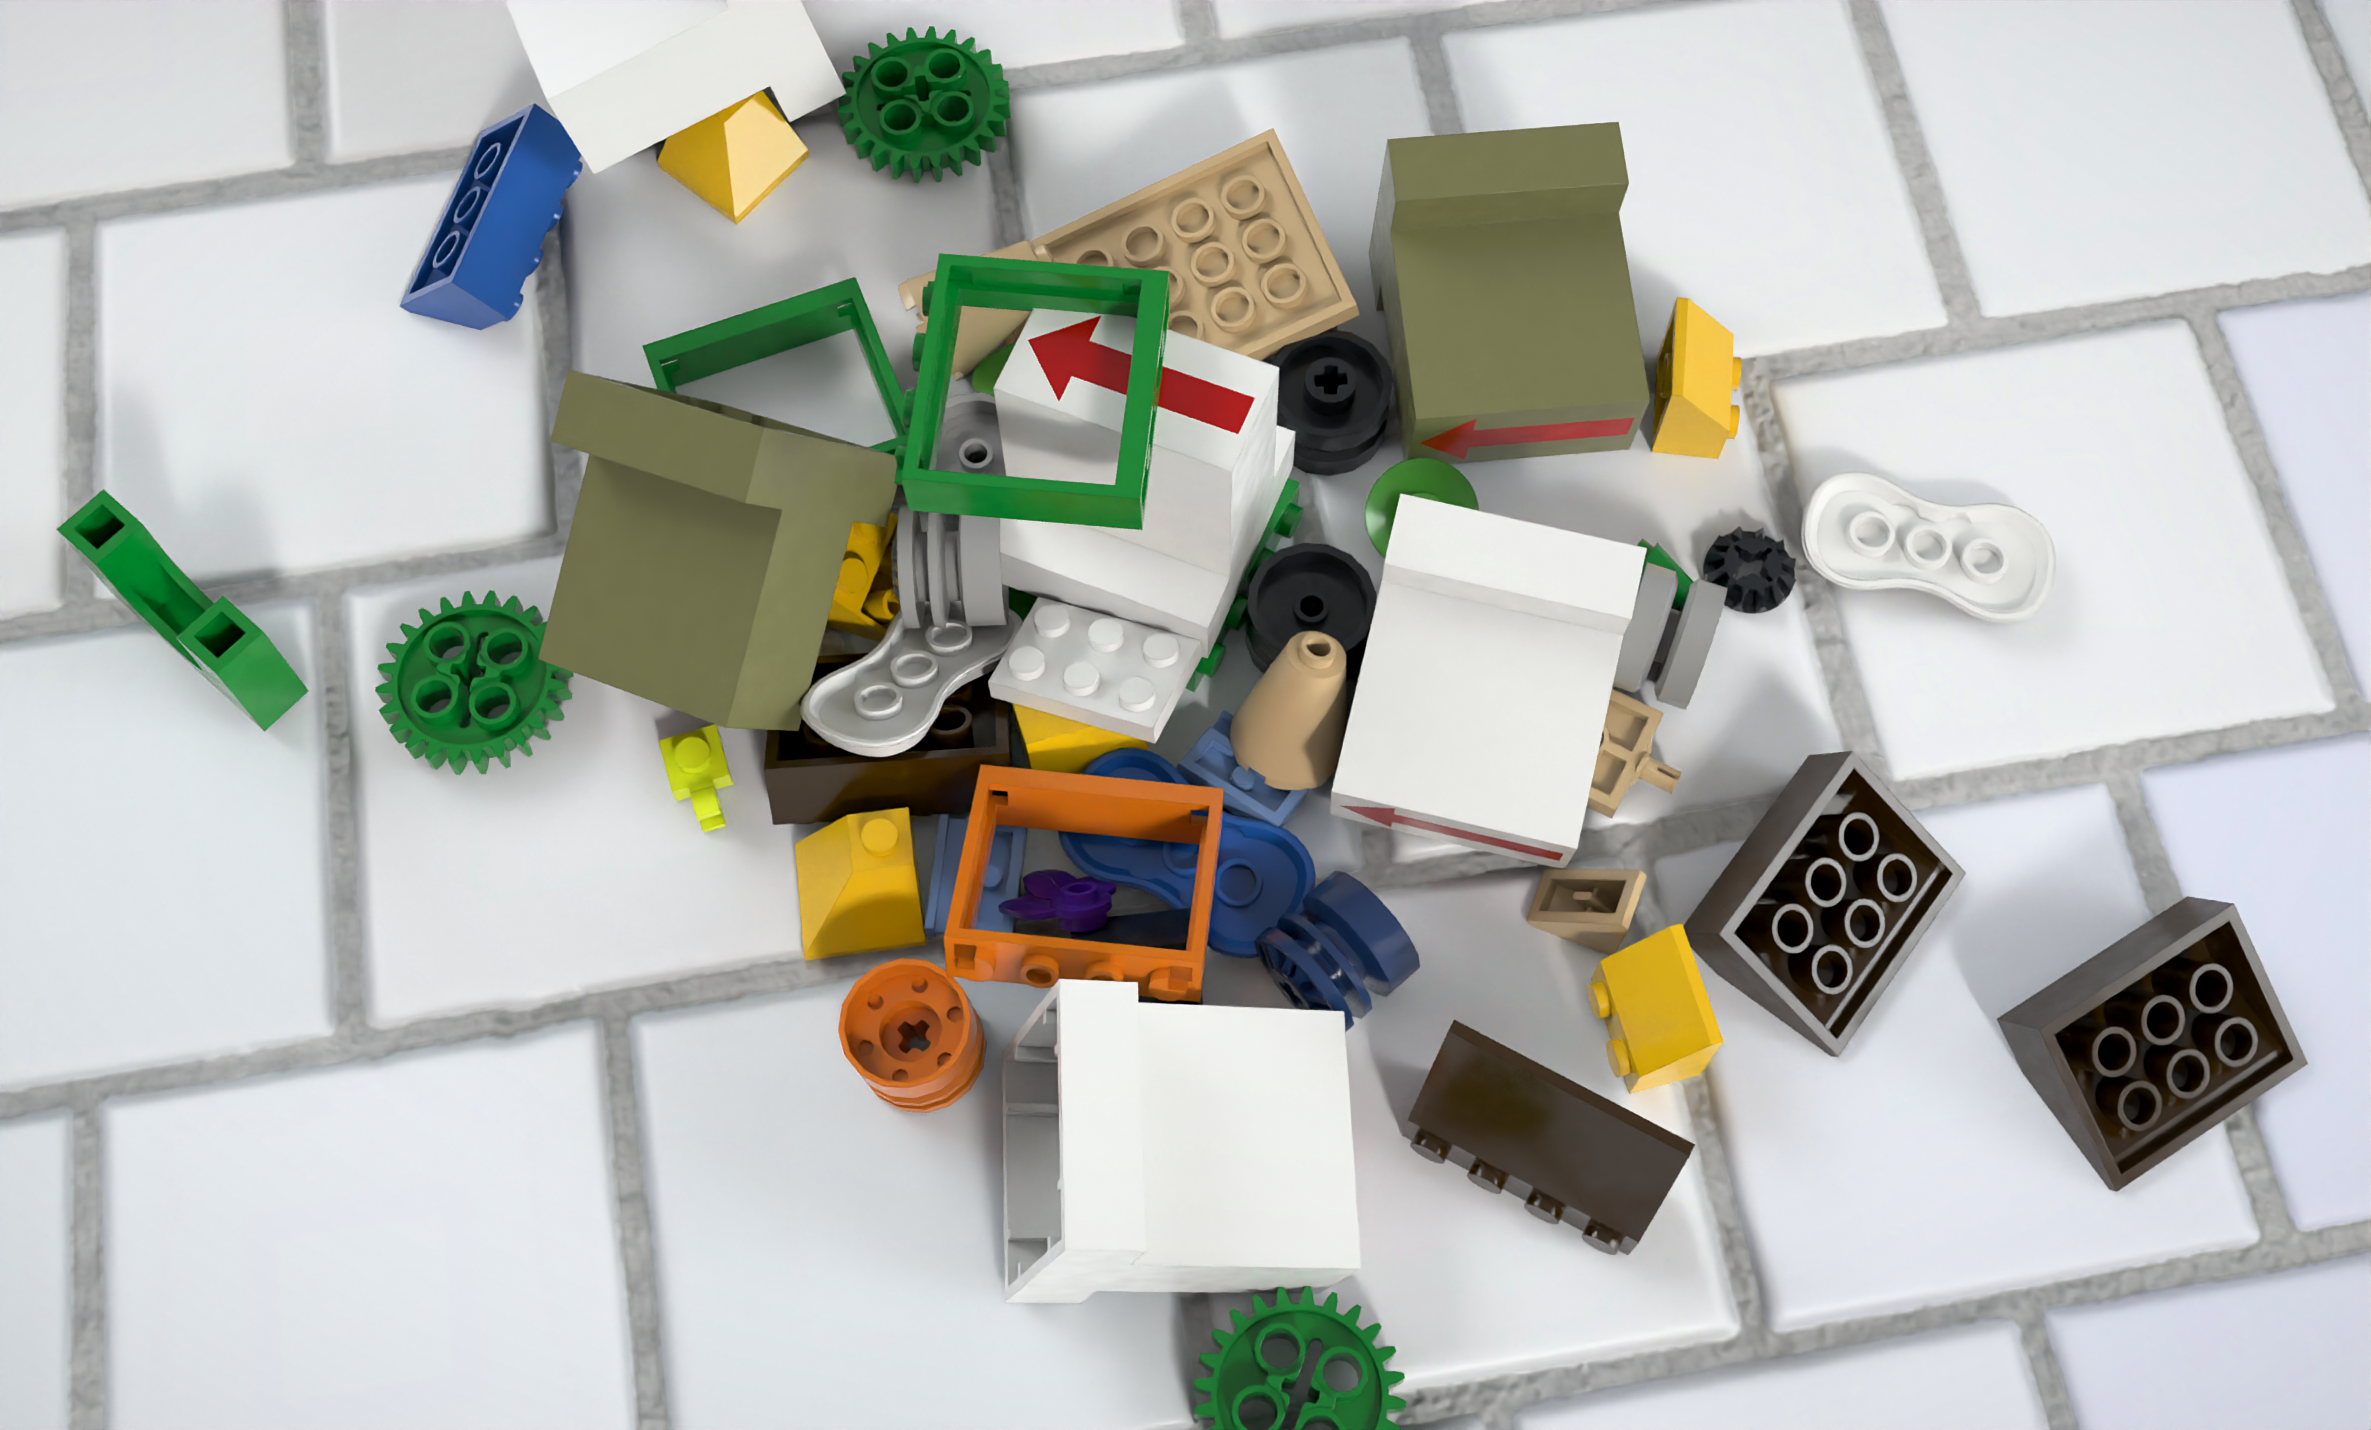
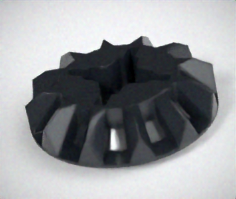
[1703,526,1796,614]

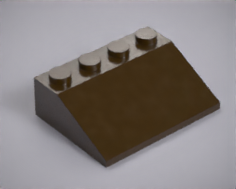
[764,653,1013,825]
[1683,751,1966,1057]
[1997,896,2308,1192]
[1402,1020,1695,1255]

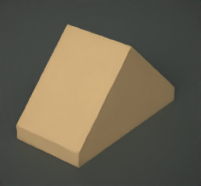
[1526,868,1647,956]

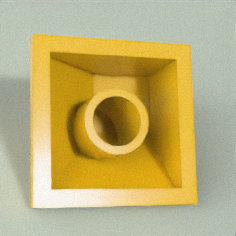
[657,90,809,225]
[795,807,926,961]

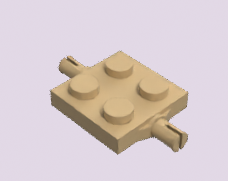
[1586,689,1683,819]

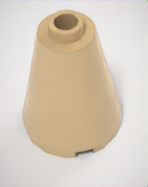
[898,240,1056,381]
[1230,631,1346,791]

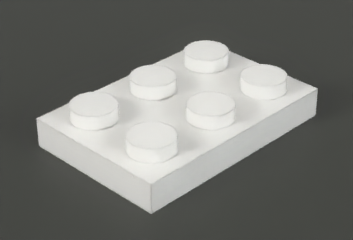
[988,597,1202,744]

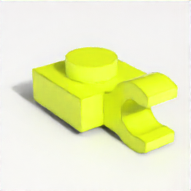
[658,724,734,833]

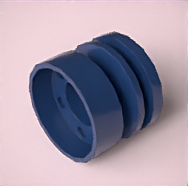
[1254,870,1420,1032]

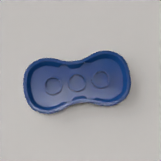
[1058,748,1316,958]

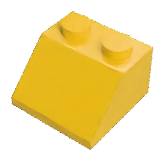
[1652,297,1742,459]
[1587,923,1724,1094]

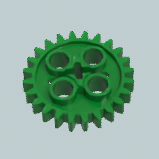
[837,26,1011,183]
[375,590,574,775]
[1193,1286,1406,1430]

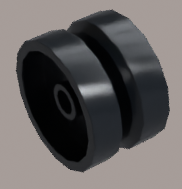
[1271,329,1393,476]
[1245,543,1377,681]

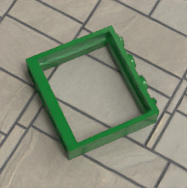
[894,253,1171,530]
[642,277,910,455]

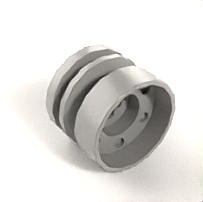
[892,506,1009,629]

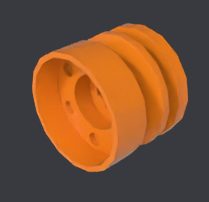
[838,958,987,1113]

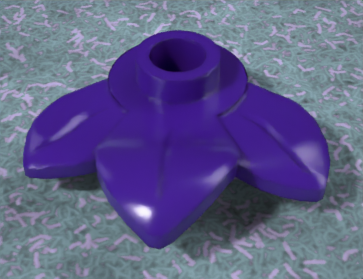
[998,869,1116,932]

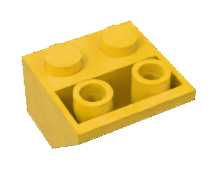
[826,511,901,642]

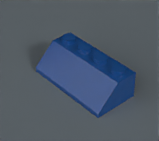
[400,103,583,330]

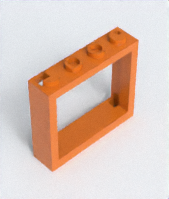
[944,764,1224,1002]

